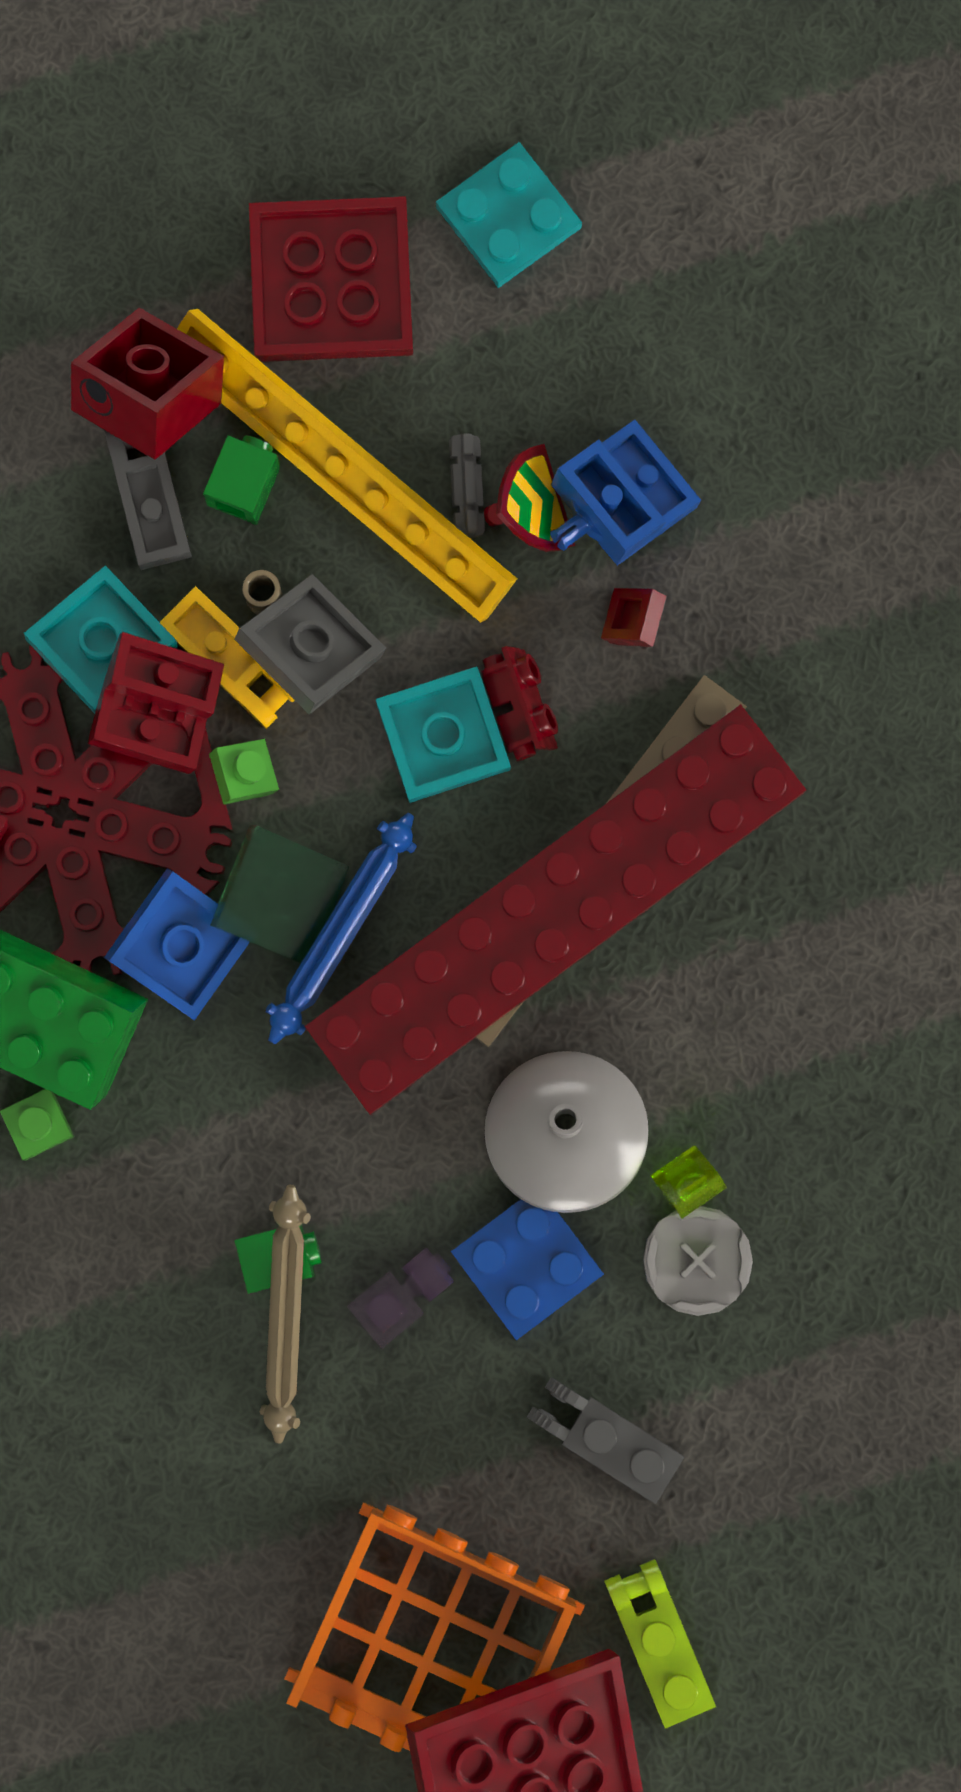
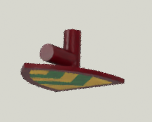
[484,444,575,552]

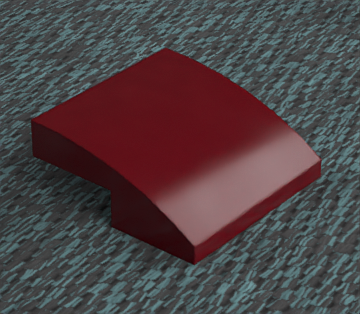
[88,632,224,774]

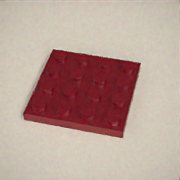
[405,1649,643,1792]

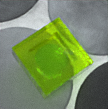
[650,1145,727,1219]

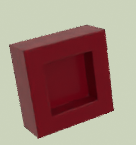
[601,588,666,647]

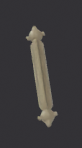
[260,1184,311,1443]

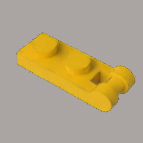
[160,586,294,729]

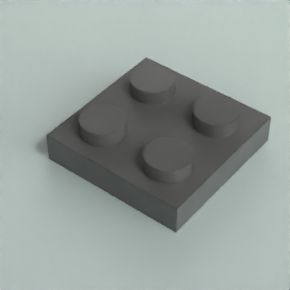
[234,574,386,715]

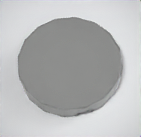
[643,1206,753,1316]

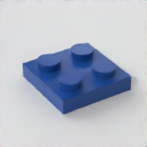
[104,868,257,1021]
[451,1199,604,1340]

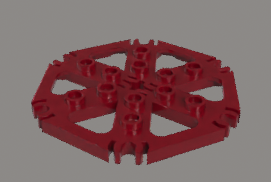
[0,646,234,976]

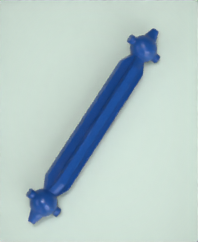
[265,813,417,1044]

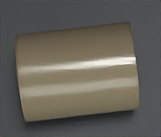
[243,570,283,615]

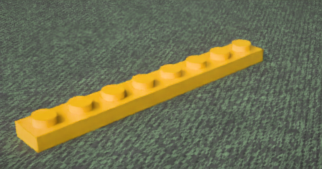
[177,308,518,623]

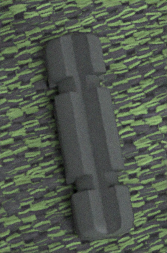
[449,434,485,538]

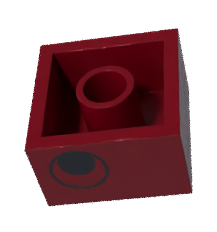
[71,308,224,460]

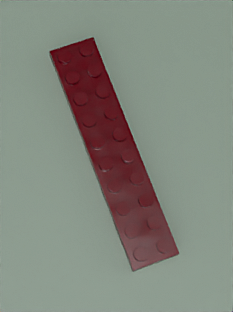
[304,704,806,1116]

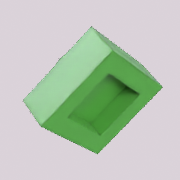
[209,739,279,805]
[0,1089,74,1161]

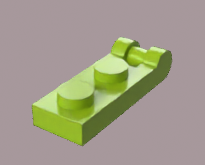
[604,1559,716,1729]

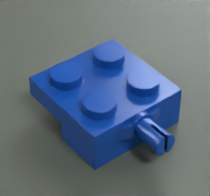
[550,420,701,566]

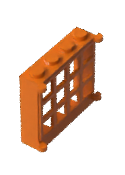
[284,1503,585,1752]

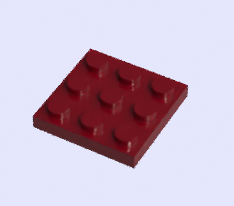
[249,196,413,362]

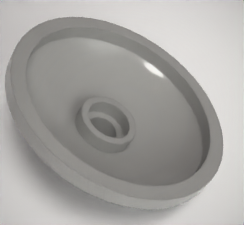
[485,1051,648,1213]

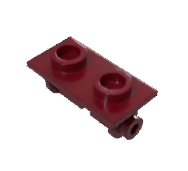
[481,646,558,761]

